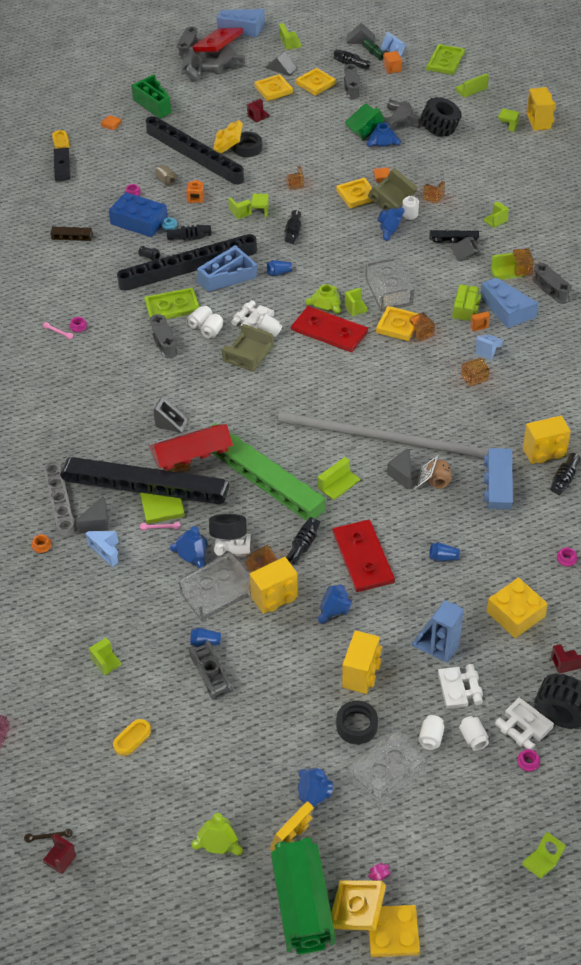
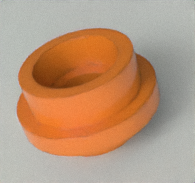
[31,534,52,553]

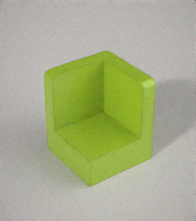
[498,108,520,132]
[251,193,269,217]
[228,197,252,219]
[483,201,509,228]
[345,288,367,317]
[88,638,121,676]

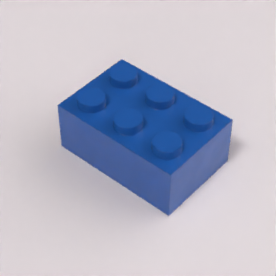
[109,192,168,237]

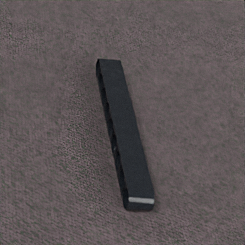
[145,116,244,185]
[117,234,257,291]
[60,457,230,504]

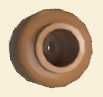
[427,460,452,488]

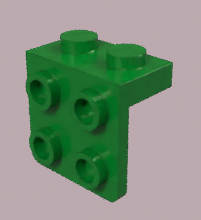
[345,103,385,140]

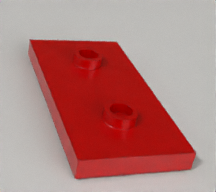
[192,28,244,52]
[291,306,368,353]
[332,519,395,593]

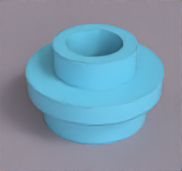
[161,217,177,231]

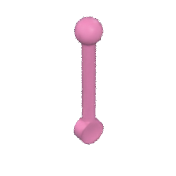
[43,322,73,339]
[140,522,181,530]

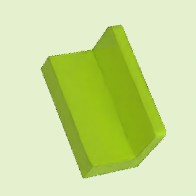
[279,23,302,50]
[456,73,489,98]
[490,251,528,280]
[317,457,360,500]

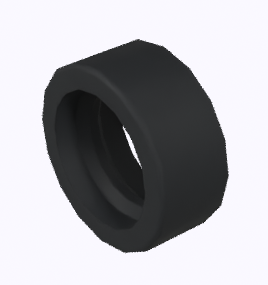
[233,132,262,158]
[209,514,247,539]
[336,700,378,745]

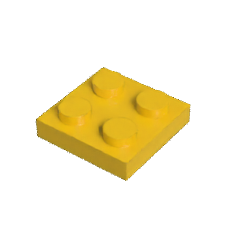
[295,68,336,96]
[254,74,293,101]
[213,120,243,153]
[336,177,373,208]
[376,306,420,341]
[270,801,314,851]
[331,880,386,931]
[369,905,420,957]

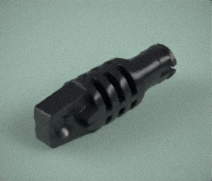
[333,49,370,70]
[284,210,301,244]
[166,224,212,240]
[550,453,581,496]
[286,517,321,565]

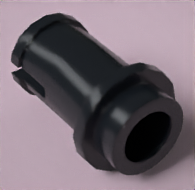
[138,246,160,261]

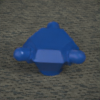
[367,123,401,147]
[377,207,405,241]
[170,526,208,570]
[318,584,352,624]
[298,768,333,808]

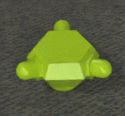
[305,284,341,314]
[191,812,243,856]

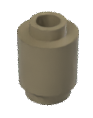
[155,165,177,186]

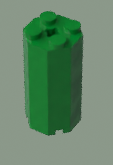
[271,838,335,955]

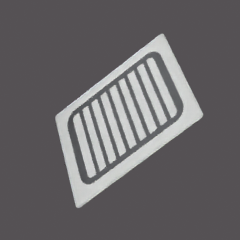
[414,455,438,489]

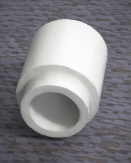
[403,196,419,220]
[188,306,213,330]
[255,313,282,337]
[200,314,223,339]
[418,715,445,750]
[459,716,489,751]

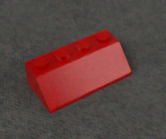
[148,424,233,470]

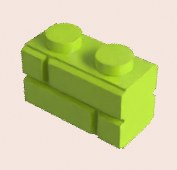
[452,284,482,321]

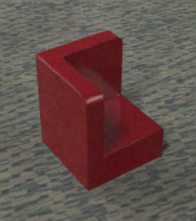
[247,99,270,123]
[551,644,581,674]
[43,834,76,874]

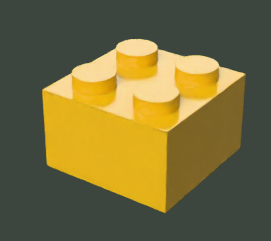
[526,87,556,131]
[523,415,571,464]
[249,557,298,614]
[486,577,548,639]
[342,630,382,694]

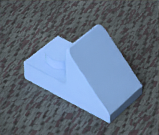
[380,32,406,57]
[476,334,504,360]
[86,531,119,567]

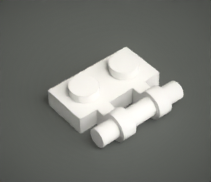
[231,300,274,329]
[214,534,251,556]
[438,664,483,709]
[495,697,554,750]

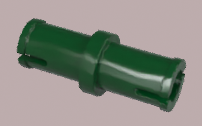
[362,39,385,61]

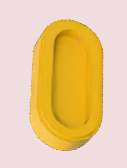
[52,130,70,149]
[113,719,151,756]

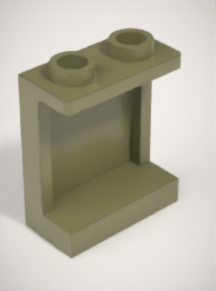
[368,167,418,211]
[222,324,274,372]

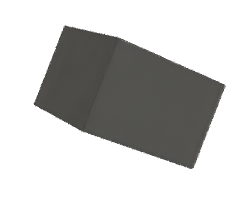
[347,23,375,44]
[265,51,297,76]
[153,396,189,433]
[387,449,411,489]
[75,496,108,533]

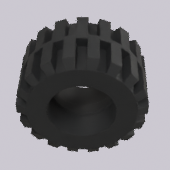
[420,97,462,137]
[534,673,581,729]

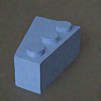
[217,9,265,37]
[197,245,258,292]
[481,278,539,328]
[484,448,513,509]
[411,600,464,663]

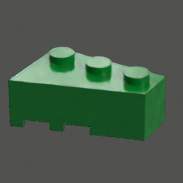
[131,74,171,118]

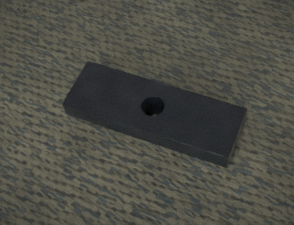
[54,147,71,181]
[429,230,479,242]

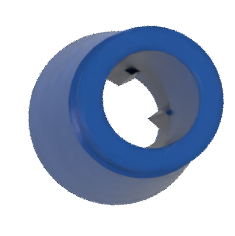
[267,260,292,277]
[429,542,460,562]
[190,627,221,648]

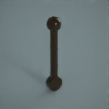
[24,829,73,843]

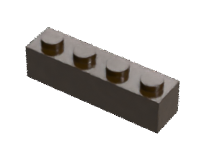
[50,226,93,241]

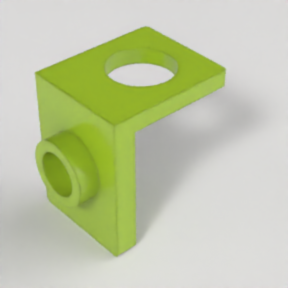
[522,832,566,879]

